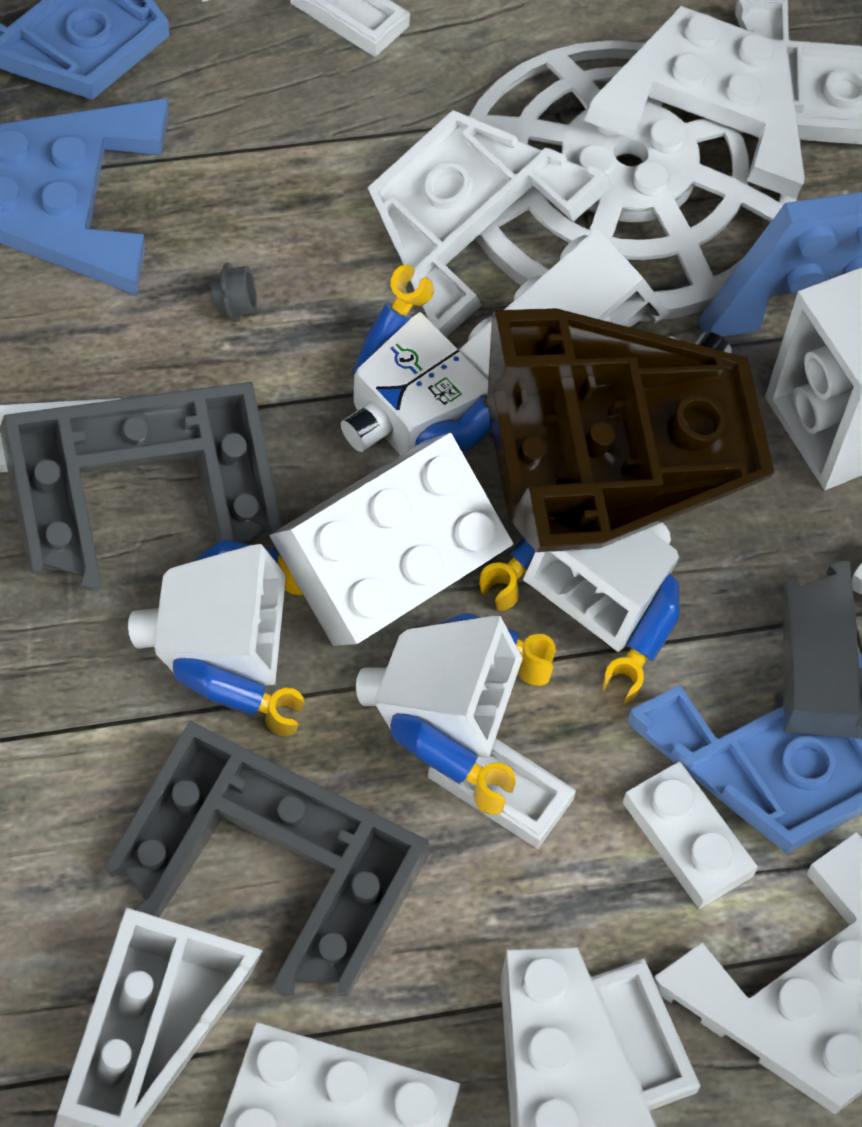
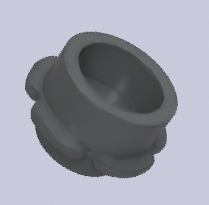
[211,263,257,322]

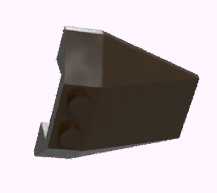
[487,308,775,553]

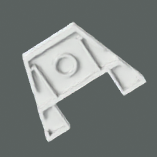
[735,0,862,145]
[584,6,805,199]
[368,110,612,338]
[654,832,862,1114]

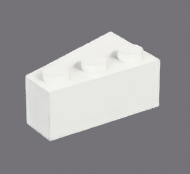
[459,227,670,379]
[54,908,263,1127]
[501,948,656,1127]

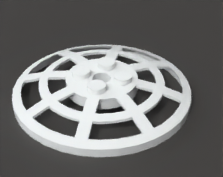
[469,40,797,322]

